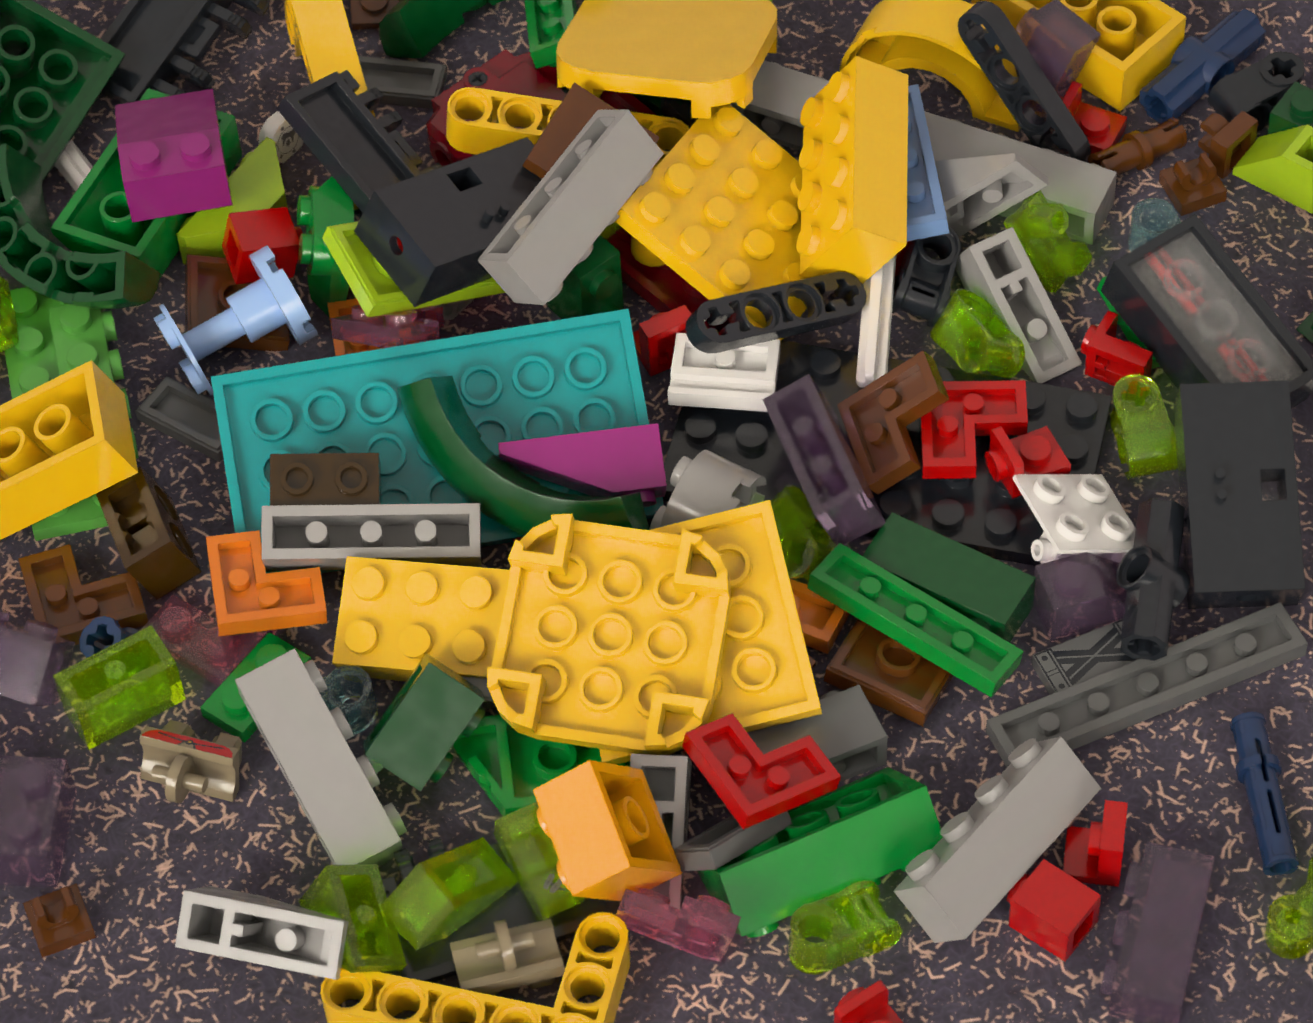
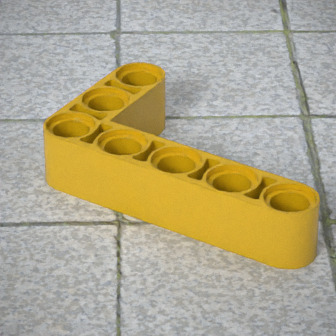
[285,0,375,210]
[446,87,690,267]
[320,912,630,1023]

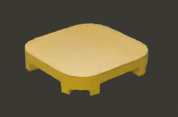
[556,0,777,118]
[487,514,731,755]

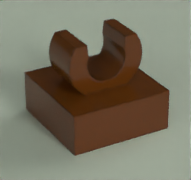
[1198,111,1258,179]
[1159,152,1227,216]
[23,883,96,958]

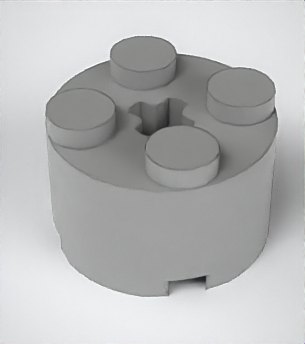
[649,450,766,530]

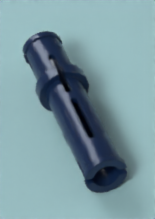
[1230,712,1300,876]

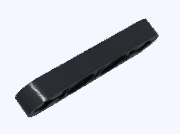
[957,1,1091,162]
[685,272,867,354]

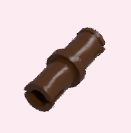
[1088,117,1187,176]

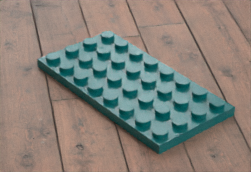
[211,309,664,573]

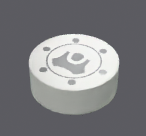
[259,111,304,163]

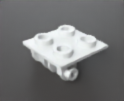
[1012,474,1136,566]

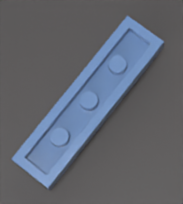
[907,84,949,241]

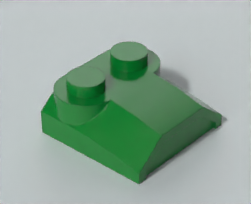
[297,176,354,316]

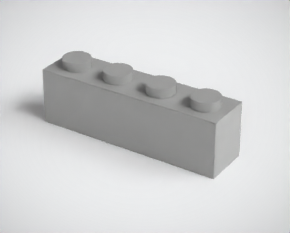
[477,110,664,305]
[262,503,481,571]
[235,648,407,884]
[894,737,1101,943]

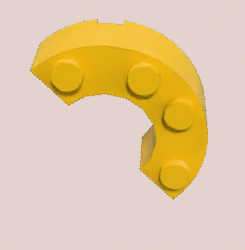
[840,0,1036,132]

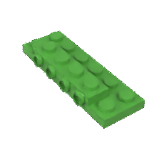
[0,287,139,541]

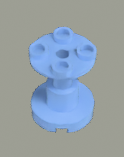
[153,245,318,396]

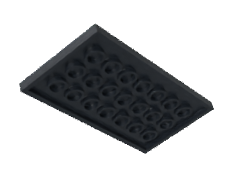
[662,329,1112,573]

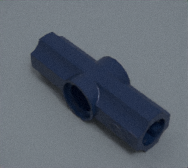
[1139,8,1266,124]

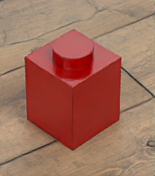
[222,207,303,285]
[1007,859,1101,962]

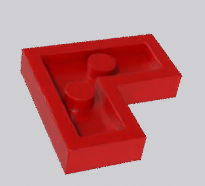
[920,380,1028,479]
[682,713,841,830]

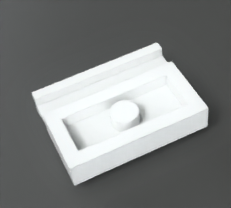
[668,333,780,412]

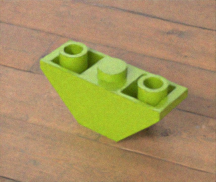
[1232,125,1313,214]
[177,137,288,265]

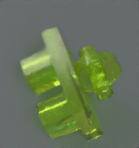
[1003,190,1093,292]

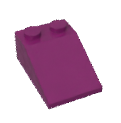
[115,89,232,222]

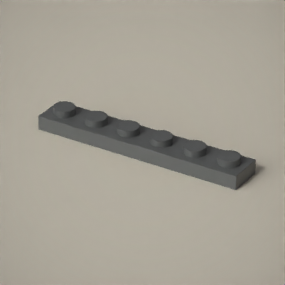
[986,602,1308,767]

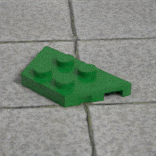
[451,715,631,819]

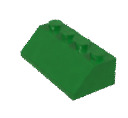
[51,88,242,279]
[696,767,943,938]

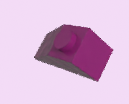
[498,423,667,507]

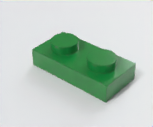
[200,632,311,743]

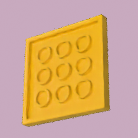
[615,104,807,342]
[599,500,823,765]

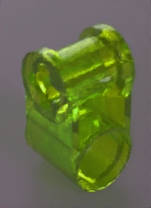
[930,289,1025,378]
[1110,374,1178,479]
[771,484,838,582]
[788,880,903,975]

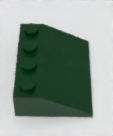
[0,0,125,184]

